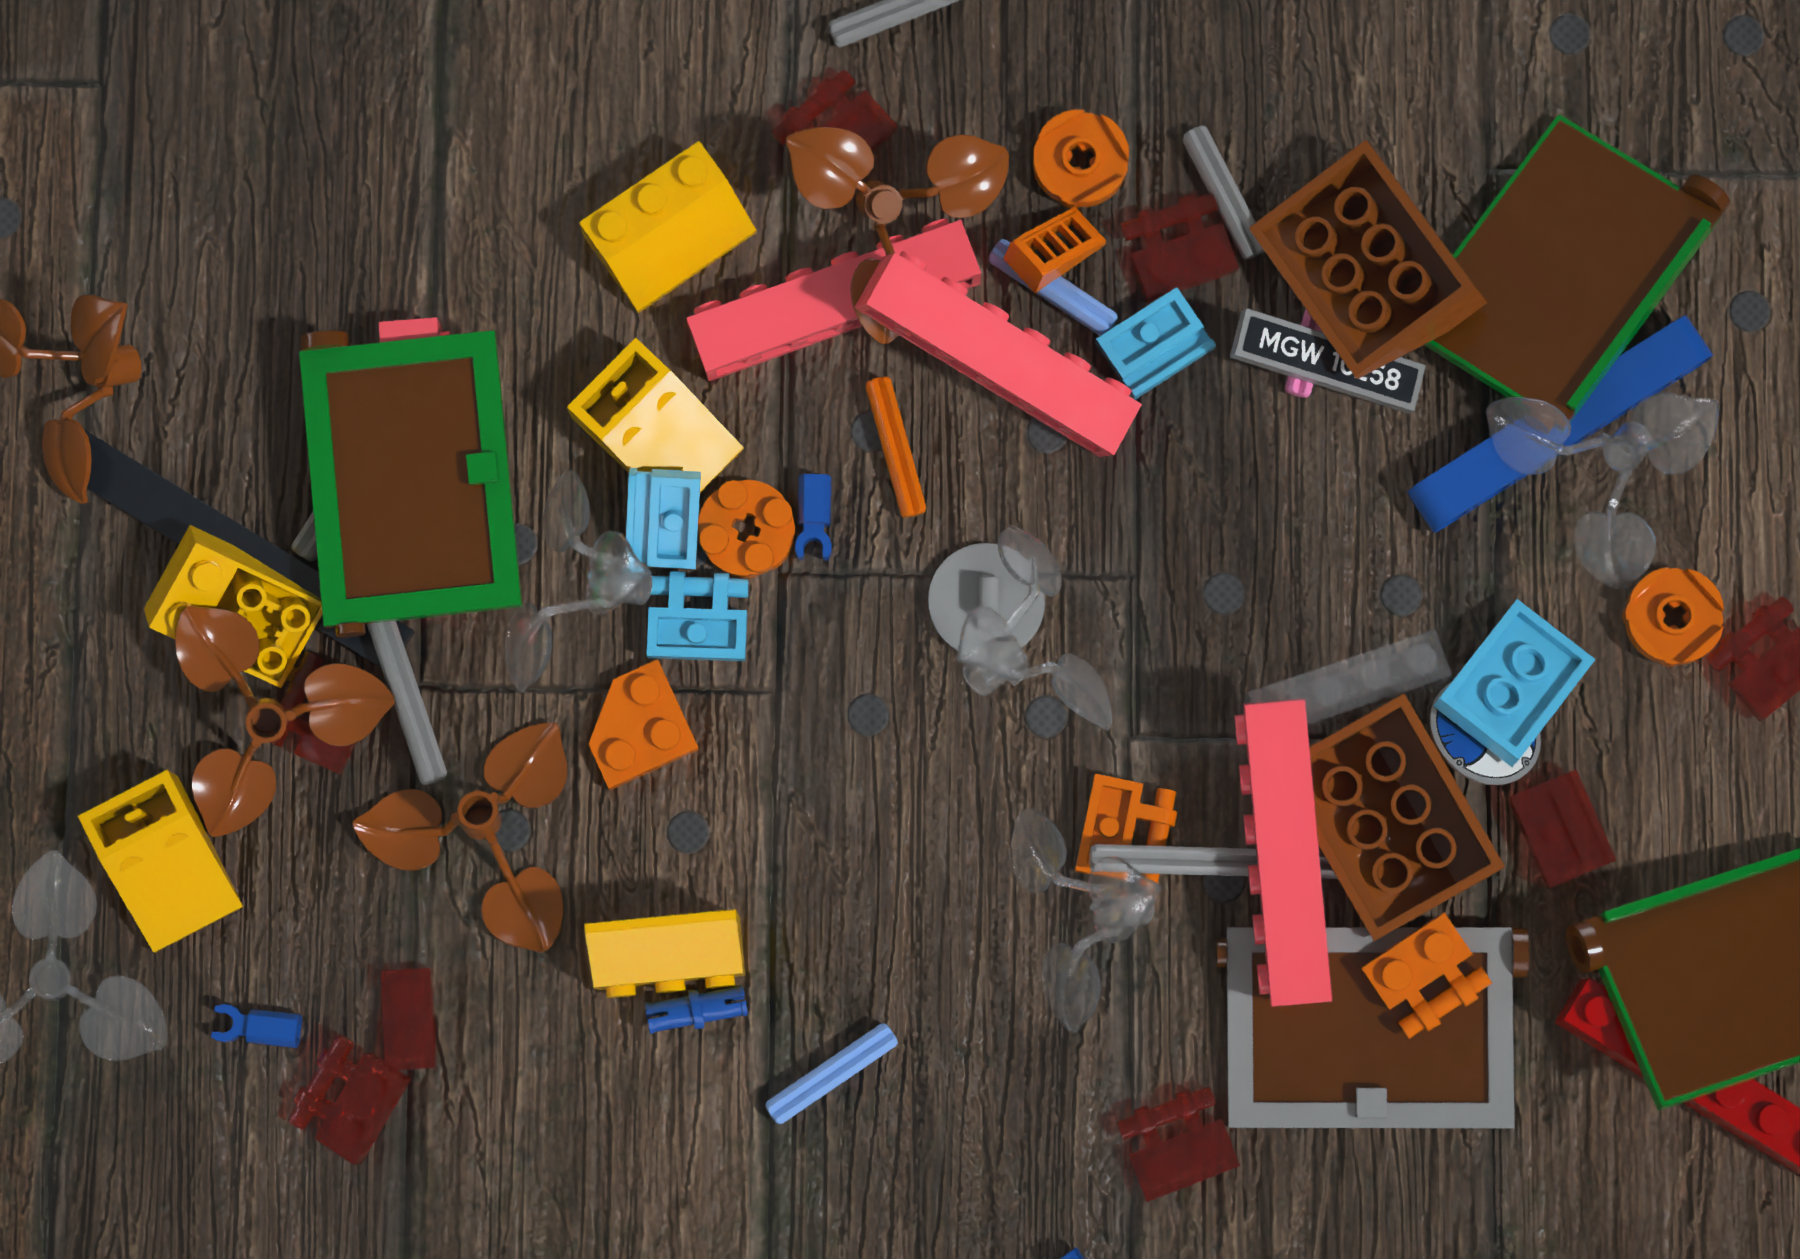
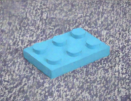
[1433,599,1596,767]

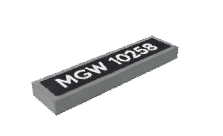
[1230,308,1426,414]

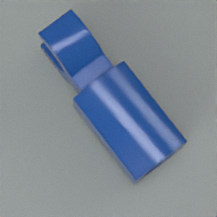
[795,474,832,560]
[211,1004,302,1048]

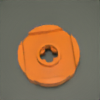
[1033,109,1129,209]
[698,479,796,579]
[1622,567,1724,667]

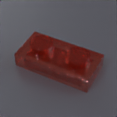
[381,968,437,1072]

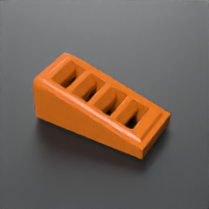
[1003,207,1106,293]

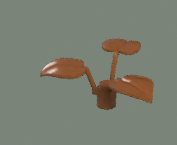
[785,127,1009,344]
[0,294,142,504]
[175,606,395,837]
[353,722,568,953]

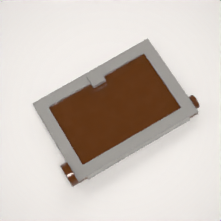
[1216,927,1529,1128]

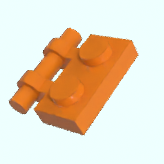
[1074,773,1178,889]
[1360,912,1492,1039]

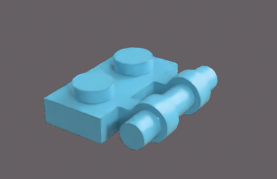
[646,571,749,662]

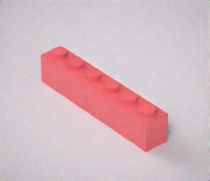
[686,219,981,382]
[854,251,1142,457]
[1234,698,1332,1007]

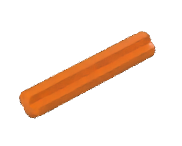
[866,376,926,518]

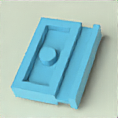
[1095,287,1216,400]
[625,468,701,569]

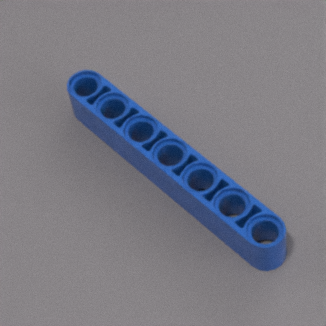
[1407,315,1714,533]

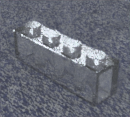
[1243,629,1452,729]

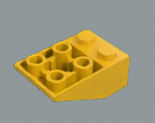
[567,337,744,493]
[144,525,323,688]
[78,770,244,953]

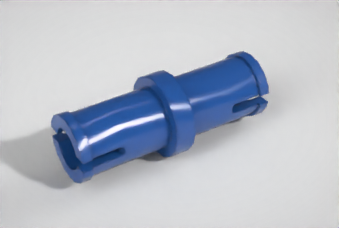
[644,984,748,1034]

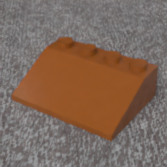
[1248,140,1488,379]
[1309,694,1505,941]

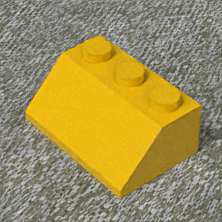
[579,141,757,313]
[584,909,745,998]

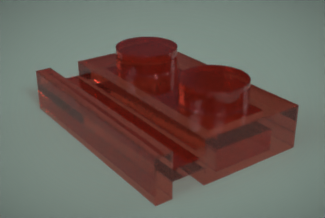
[1508,769,1616,889]

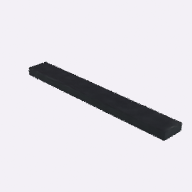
[84,429,415,669]

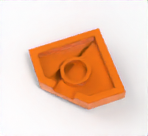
[588,659,699,791]

